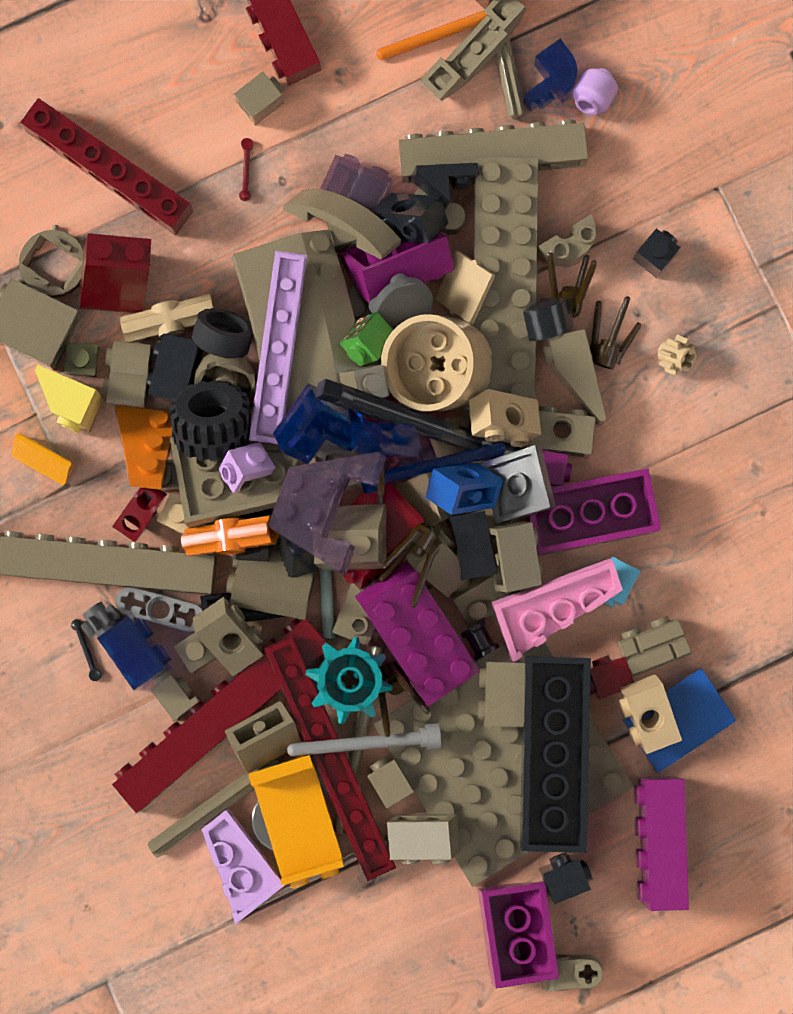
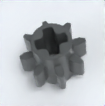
[81,601,121,641]

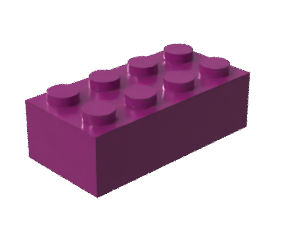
[526,468,661,556]
[355,561,480,706]
[633,777,689,911]

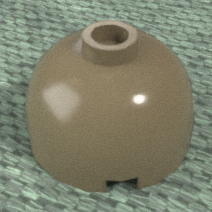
[194,354,257,404]

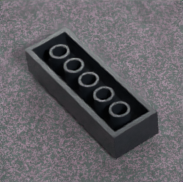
[520,656,591,853]

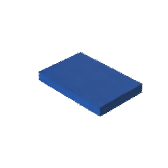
[622,668,737,773]

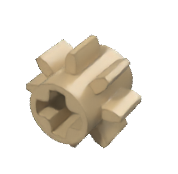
[658,335,697,376]

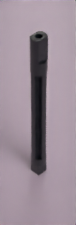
[316,379,523,460]

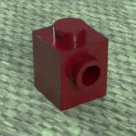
[590,655,634,699]

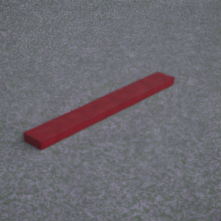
[264,635,396,881]

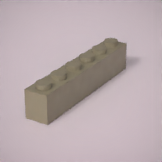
[399,119,588,183]

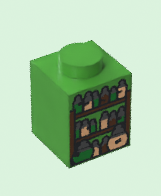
[339,312,393,366]

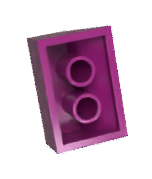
[338,232,455,303]
[477,881,559,989]

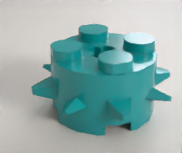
[305,637,392,724]

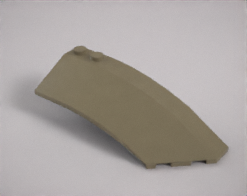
[232,230,376,490]

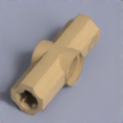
[120,294,214,343]

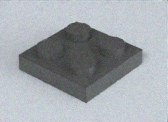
[481,445,556,524]

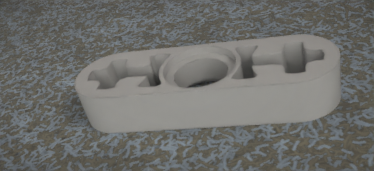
[116,587,202,632]

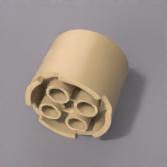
[381,314,492,411]

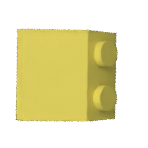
[35,365,104,434]

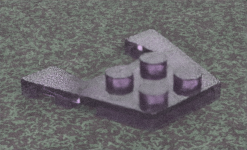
[268,452,386,575]

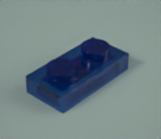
[350,422,421,457]

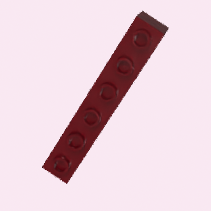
[20,98,193,236]

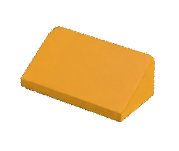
[11,433,76,485]

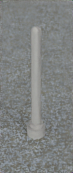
[287,723,441,756]

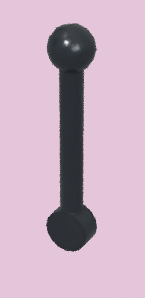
[71,619,102,681]

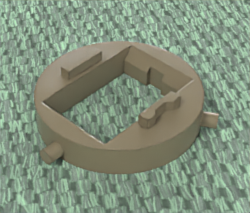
[17,225,83,298]

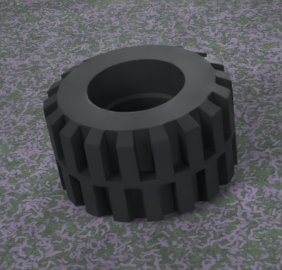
[169,380,251,461]

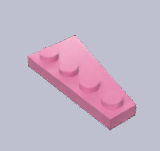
[492,558,623,663]

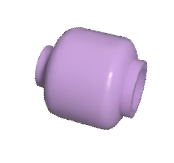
[573,68,618,115]

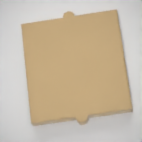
[435,251,496,324]

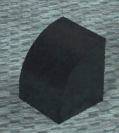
[523,298,574,341]

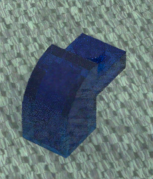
[523,38,577,112]

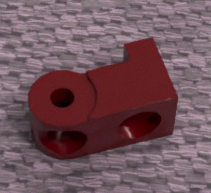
[112,487,167,542]

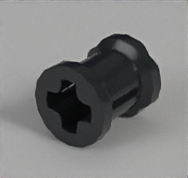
[461,620,500,661]

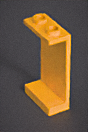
[248,755,344,889]

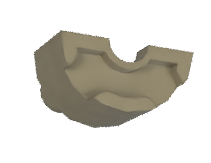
[537,214,596,268]

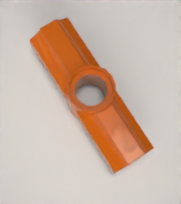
[181,516,279,557]

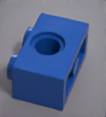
[425,463,503,515]

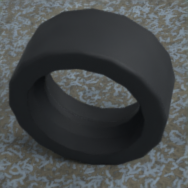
[192,308,254,358]

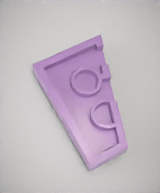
[201,809,285,924]

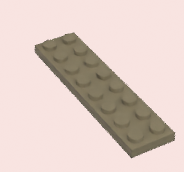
[473,157,538,399]

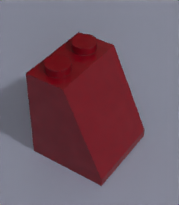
[79,233,151,313]
[341,478,425,591]

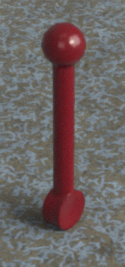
[239,138,253,201]

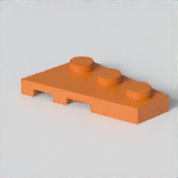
[115,405,173,490]

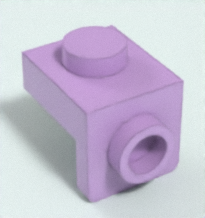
[219,442,275,493]

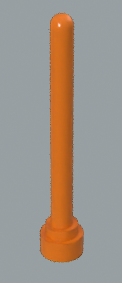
[376,11,487,60]

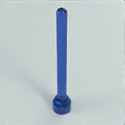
[359,443,506,495]

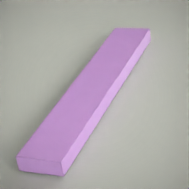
[249,251,307,445]

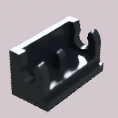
[449,511,497,580]

